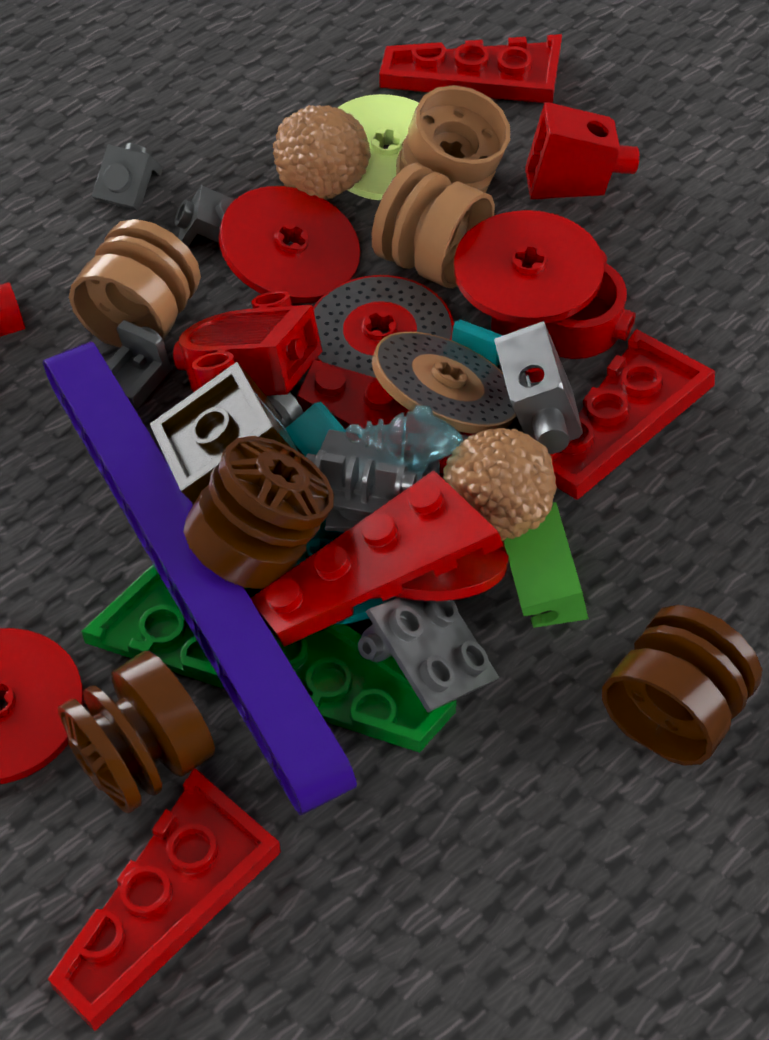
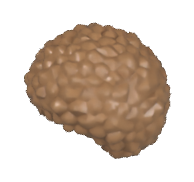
[273,105,371,200]
[443,428,557,541]

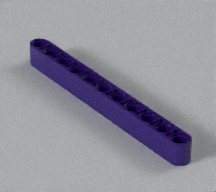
[43,341,357,815]

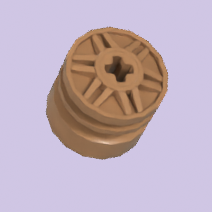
[396,85,510,193]
[372,162,495,289]
[69,219,201,348]

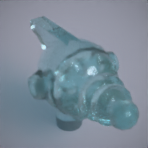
[345,405,470,472]

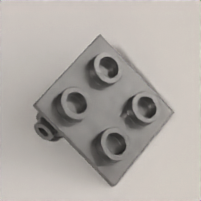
[306,429,433,516]
[358,597,499,712]

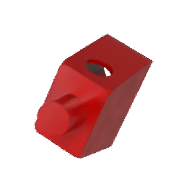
[525,102,639,199]

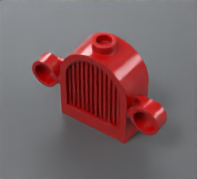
[491,250,636,383]
[173,291,323,396]

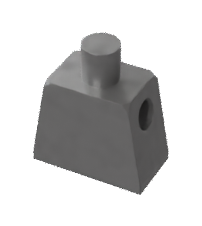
[494,321,583,454]

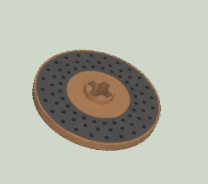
[372,332,516,434]

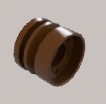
[183,436,334,590]
[602,604,762,766]
[57,651,215,814]

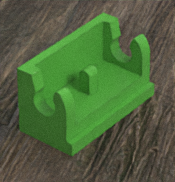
[503,502,589,628]

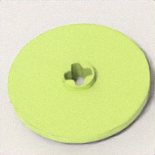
[338,94,419,200]

